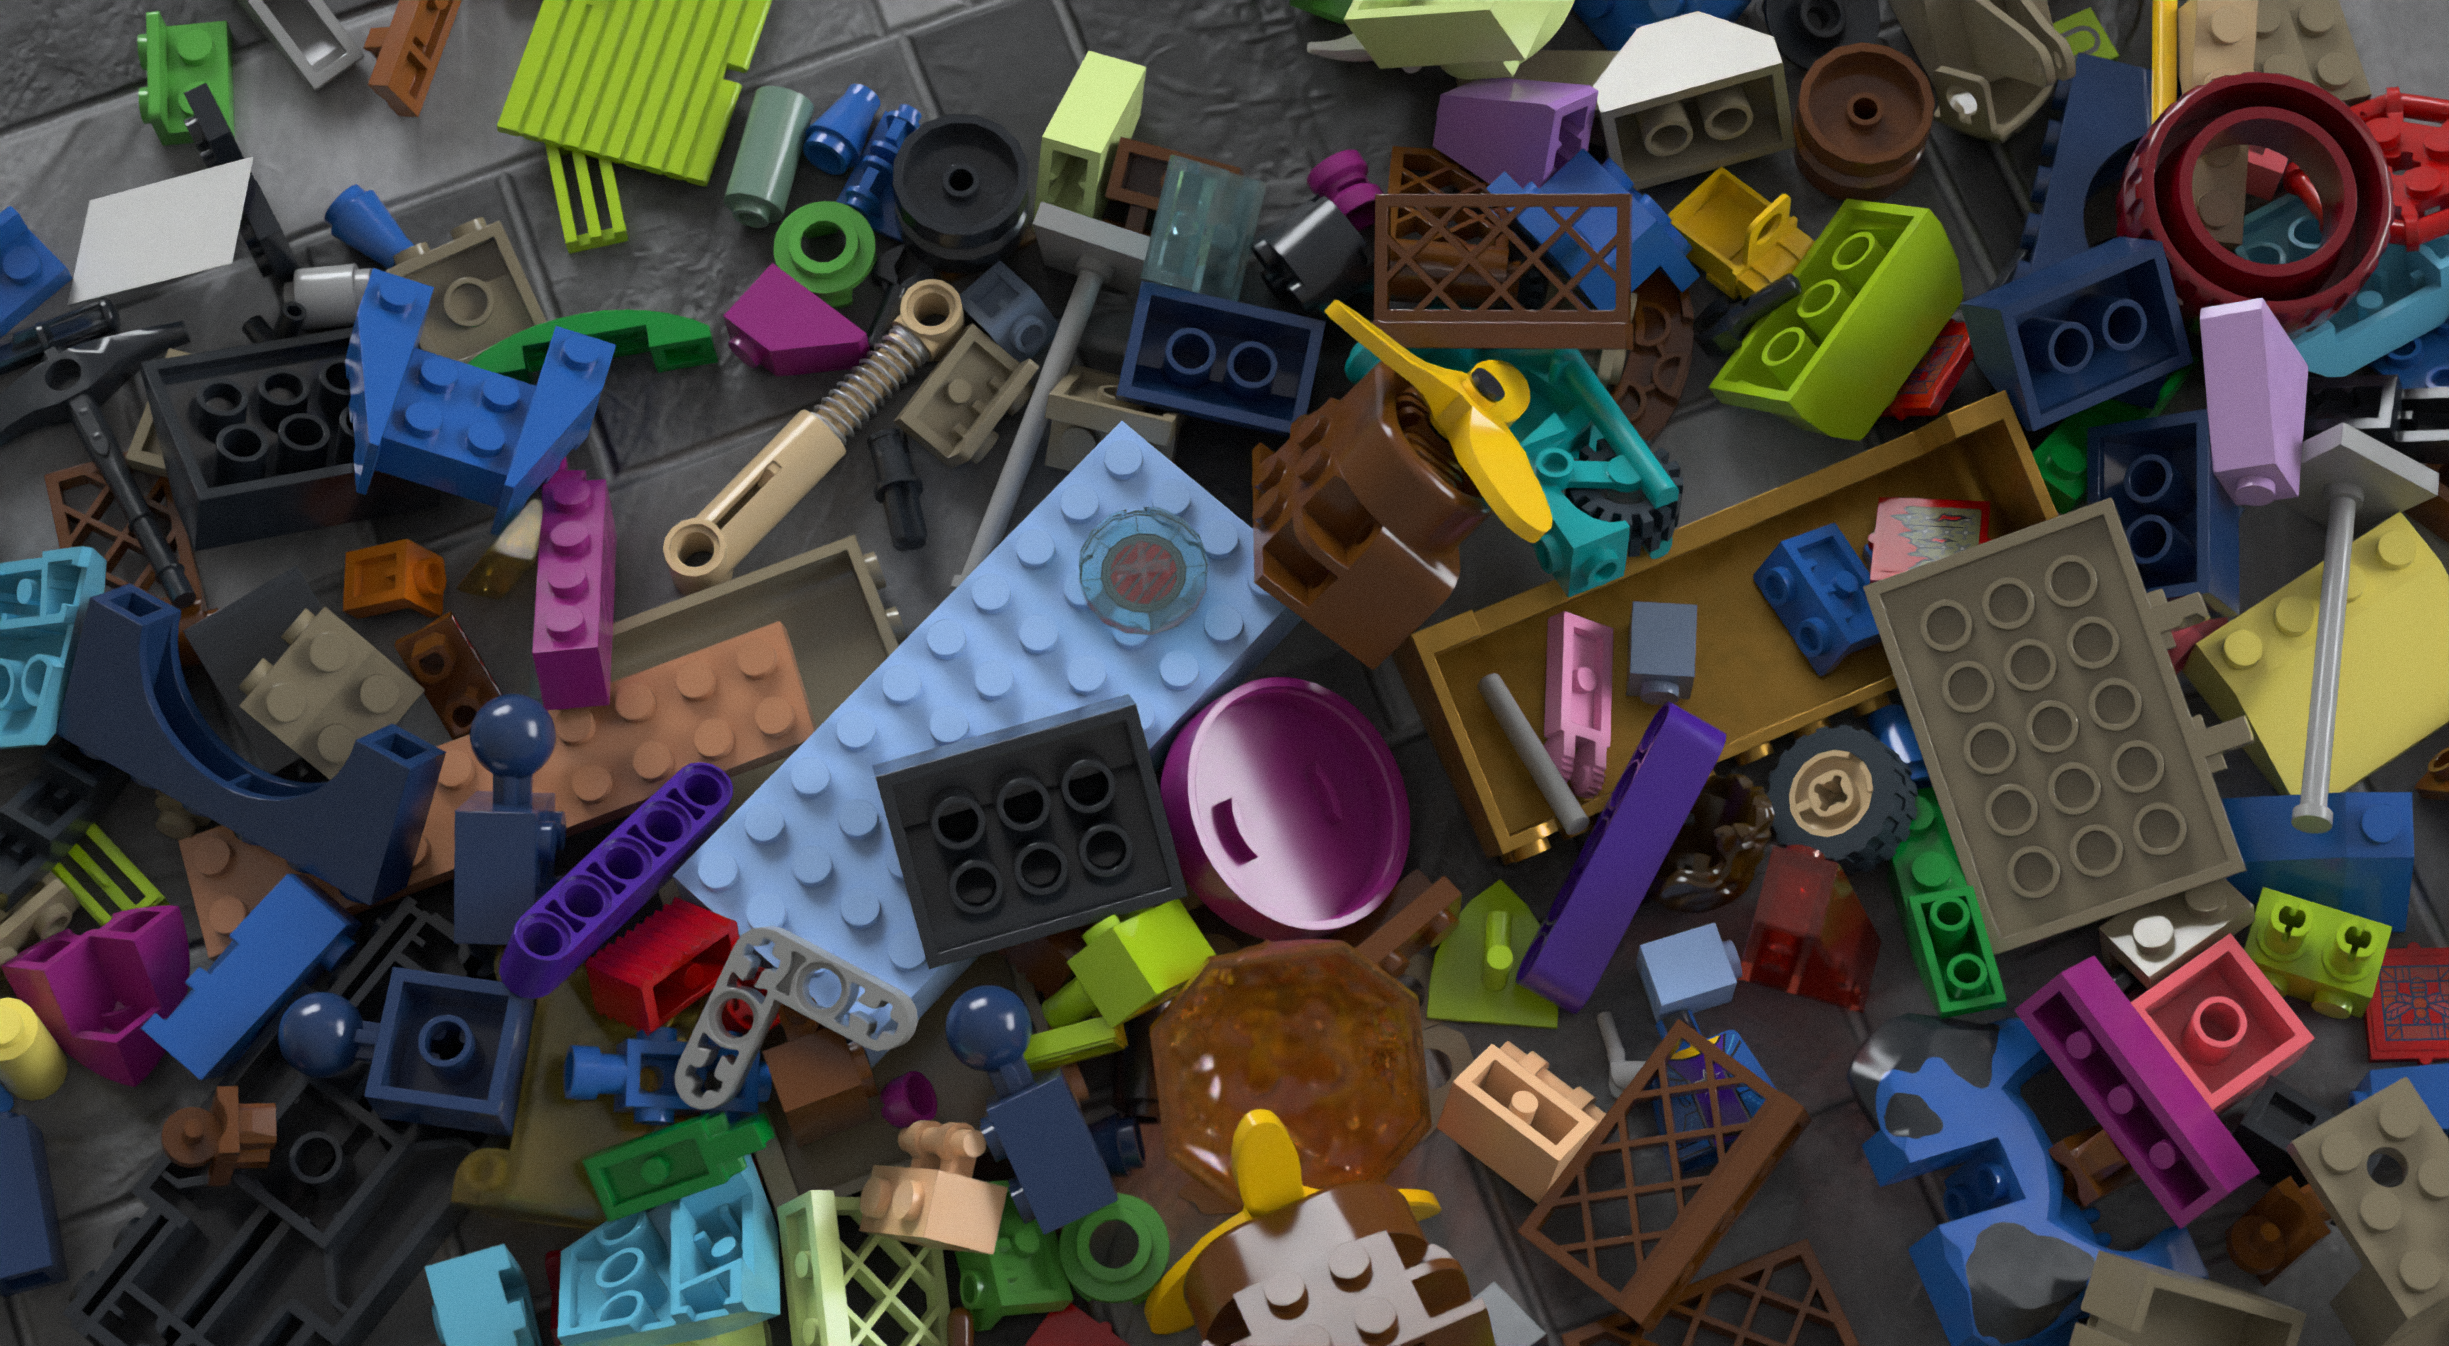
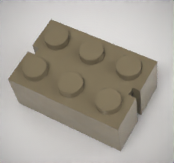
[2069,1250,2307,1346]

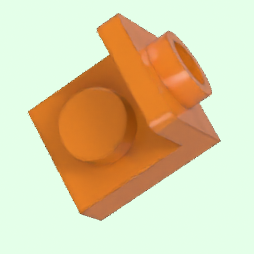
[343,539,447,619]

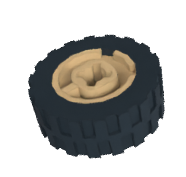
[1766,725,1918,877]

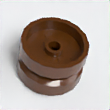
[1791,42,1935,201]

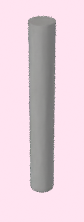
[1477,673,1589,835]

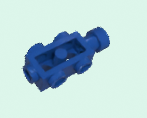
[563,1027,772,1126]

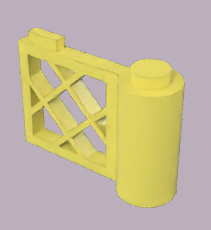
[0,997,68,1101]

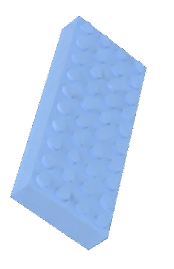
[672,421,1303,1068]

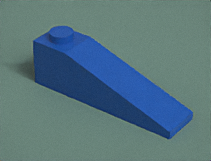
[2221,792,2414,933]

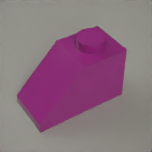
[723,263,872,377]

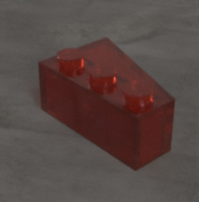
[1737,845,1882,1013]

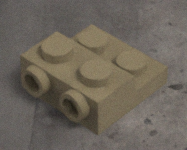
[2254,0,2372,107]
[385,217,547,364]
[238,606,425,780]

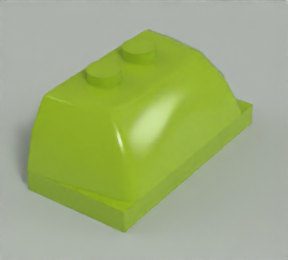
[1708,199,1964,441]

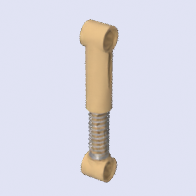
[663,279,966,596]

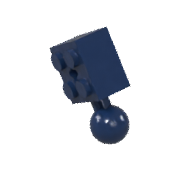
[454,694,566,945]
[278,967,538,1136]
[945,985,1118,1235]

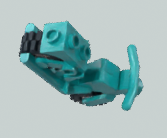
[1344,250,1684,598]

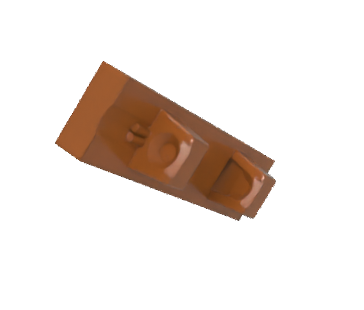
[363,0,462,117]

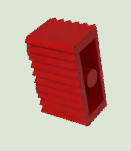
[585,897,740,1036]

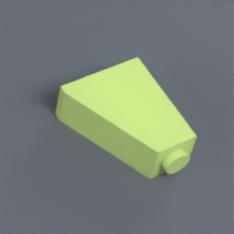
[1032,51,1146,232]

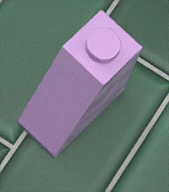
[2200,298,2309,506]

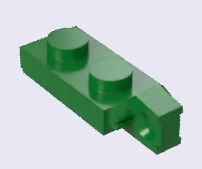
[582,1111,775,1222]

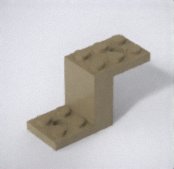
[2286,1076,2449,1346]

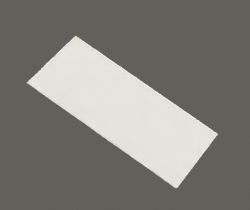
[68,157,253,305]

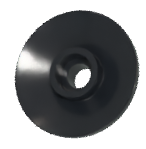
[1764,0,1881,71]

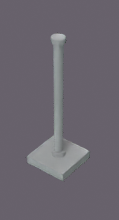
[950,201,1168,591]
[2276,422,2440,834]

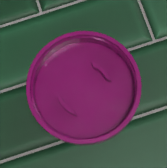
[1160,677,1410,943]

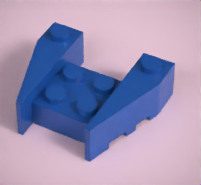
[345,268,616,536]

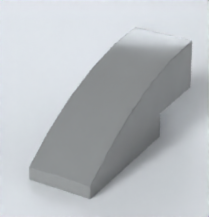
[237,0,364,92]

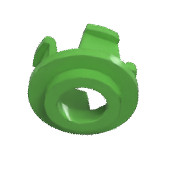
[774,201,877,310]
[1059,1193,1170,1306]

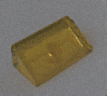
[456,499,543,600]

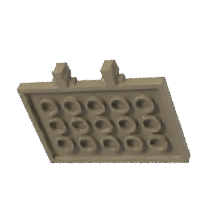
[1863,497,2255,956]

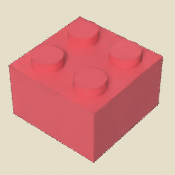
[2131,933,2315,1117]

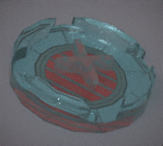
[1079,507,1208,635]

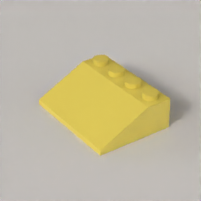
[2182,511,2449,795]

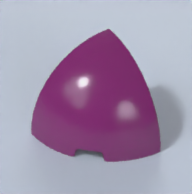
[1,906,190,1087]

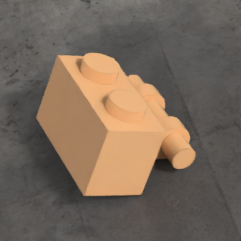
[1436,1041,1606,1204]
[859,1120,1008,1255]

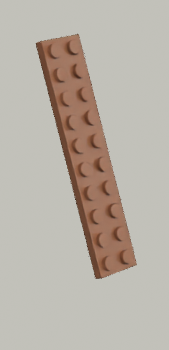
[178,621,817,962]

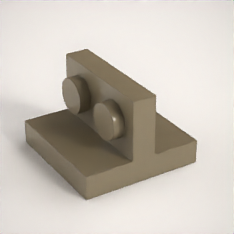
[1044,365,1189,471]

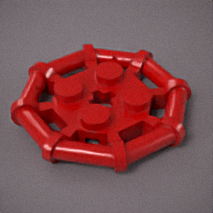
[2282,86,2449,252]

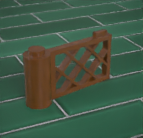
[1387,146,1520,310]
[44,451,220,670]

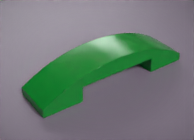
[468,309,718,385]

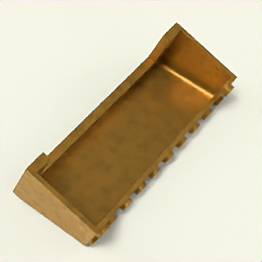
[1391,390,2058,865]

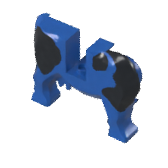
[1846,1013,2209,1346]

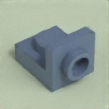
[960,260,1059,363]

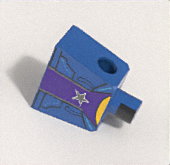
[1647,1009,1777,1180]

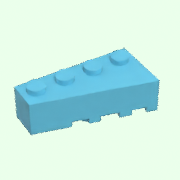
[425,1244,543,1346]

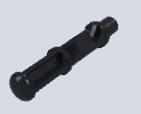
[0,298,121,376]

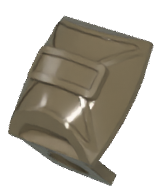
[1933,66,2058,144]

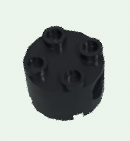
[1249,193,1374,341]

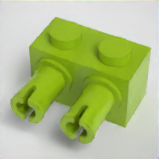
[2242,887,2392,1019]
[1041,899,1221,1029]

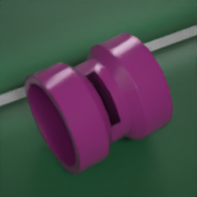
[1307,149,1384,232]

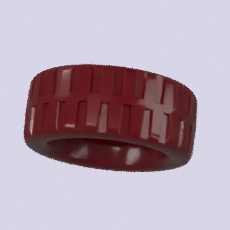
[2115,71,2395,340]

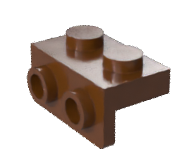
[1321,869,1462,999]

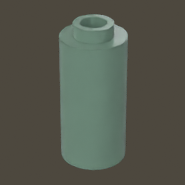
[723,86,814,228]

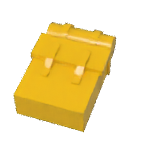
[1668,166,1815,300]

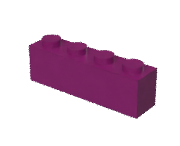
[532,479,617,711]
[2014,955,2260,1229]

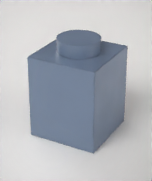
[1626,601,1697,705]

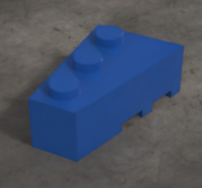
[141,874,363,1080]

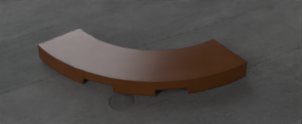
[1609,268,1694,445]

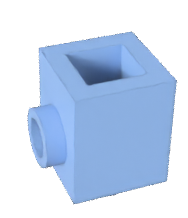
[1636,922,1742,1023]

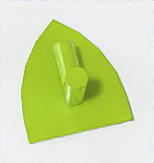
[1427,879,1558,1029]

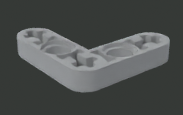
[674,926,918,1110]

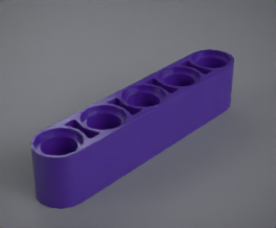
[1516,701,1726,1014]
[499,762,733,999]

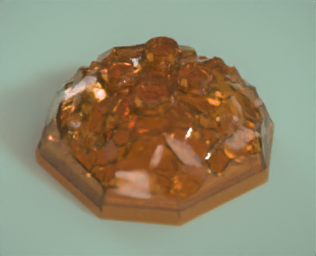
[1149,939,1432,1212]

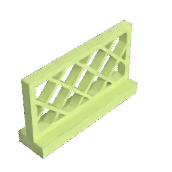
[777,1190,950,1346]

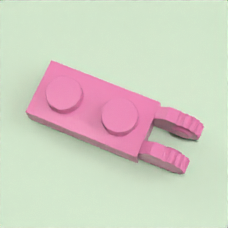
[1544,611,1613,799]

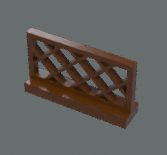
[1370,194,1633,350]
[1517,1019,1812,1334]
[1561,1238,1865,1346]

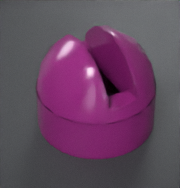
[879,1071,937,1129]

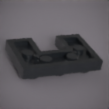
[183,83,300,291]

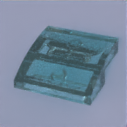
[1140,155,1267,302]

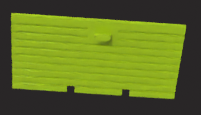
[497,0,772,187]

